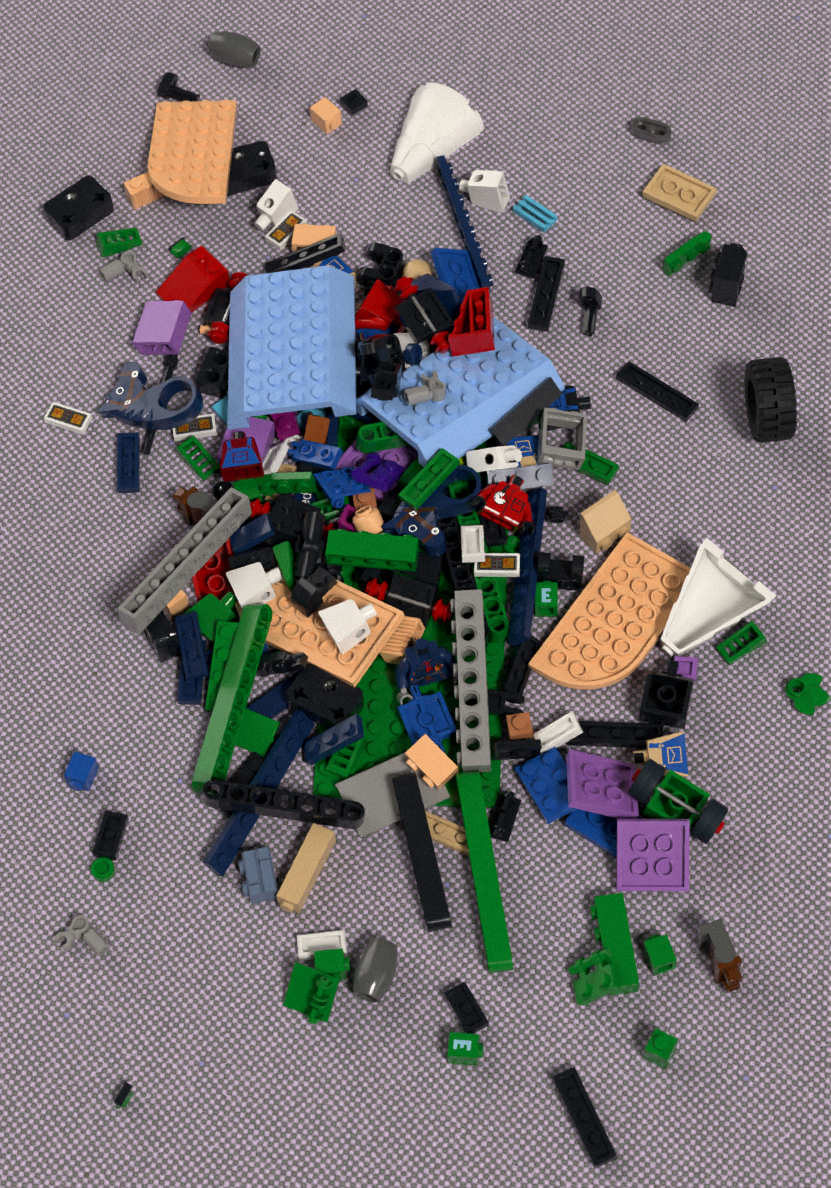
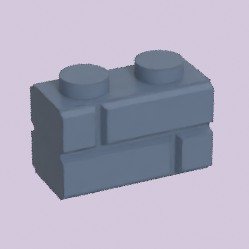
[238,847,278,904]

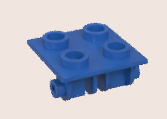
[313,467,371,508]

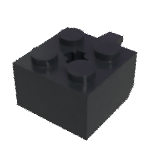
[709,242,748,307]
[639,660,694,729]

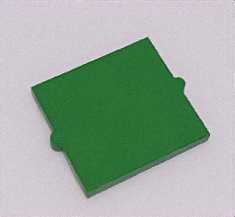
[235,708,280,758]

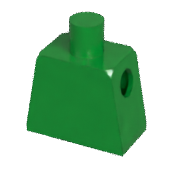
[184,591,238,644]

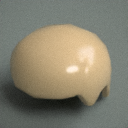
[400,259,434,281]

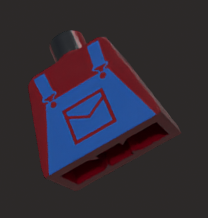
[220,431,265,482]

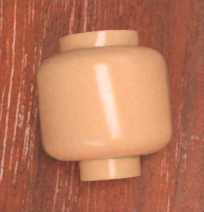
[352,505,385,534]

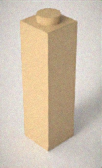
[276,823,336,914]

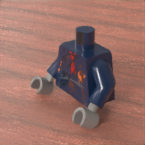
[395,639,466,705]

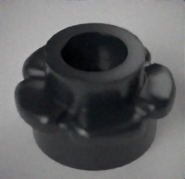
[546,506,568,523]

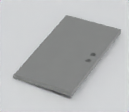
[335,753,450,839]

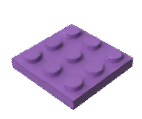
[332,423,418,503]
[566,749,639,819]
[616,819,690,891]

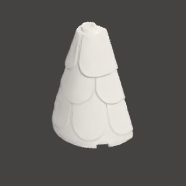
[390,83,484,184]
[661,538,776,657]

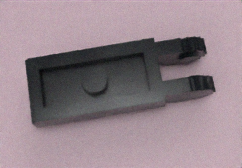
[458,690,525,716]

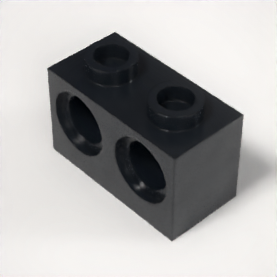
[195,347,229,398]

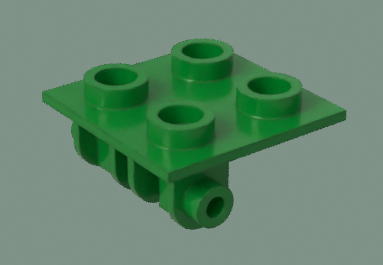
[283,962,340,1025]

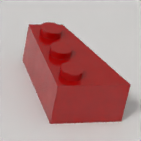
[448,287,495,357]

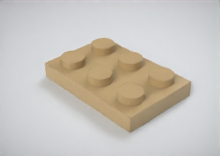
[642,164,717,222]

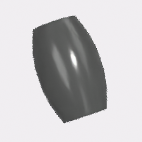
[208,31,261,67]
[353,938,398,1003]

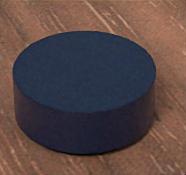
[404,343,423,365]

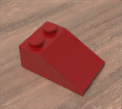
[156,245,230,313]
[192,539,235,602]

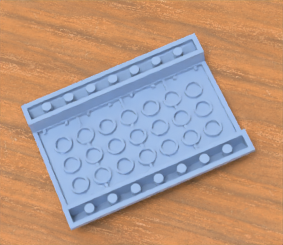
[227,265,357,430]
[356,316,565,467]

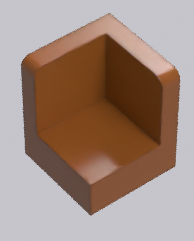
[303,411,330,444]

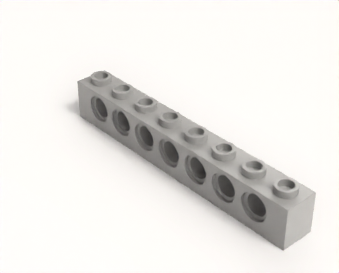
[117,487,252,635]
[450,589,491,772]

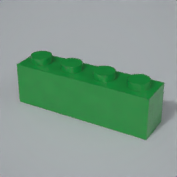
[325,529,420,572]
[590,893,639,996]

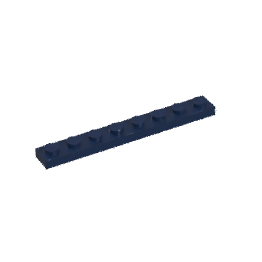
[437,155,493,291]
[508,487,547,646]
[203,710,315,877]

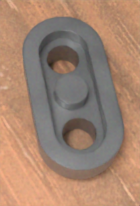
[632,117,671,144]

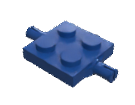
[398,685,457,753]

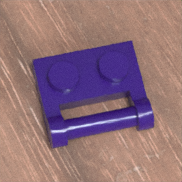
[351,452,405,492]

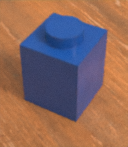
[64,752,99,792]

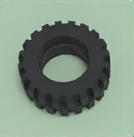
[744,357,797,443]

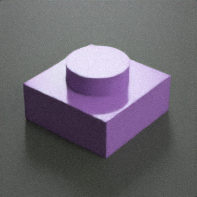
[674,656,698,682]

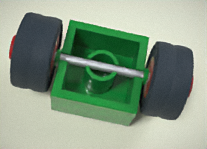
[628,759,729,844]

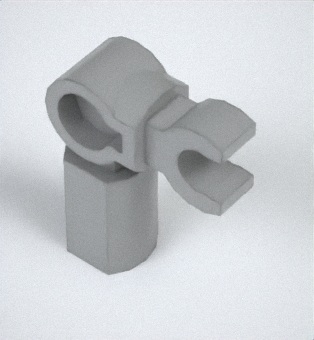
[99,251,148,284]
[404,371,446,406]
[54,915,110,957]

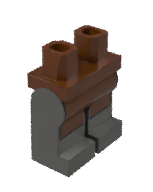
[173,486,218,526]
[695,918,743,993]

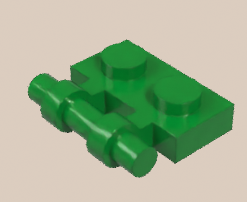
[569,948,620,1006]

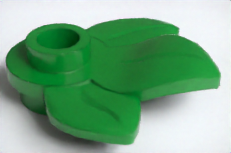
[785,673,831,716]

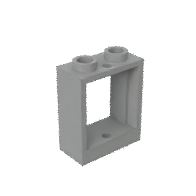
[537,408,587,470]

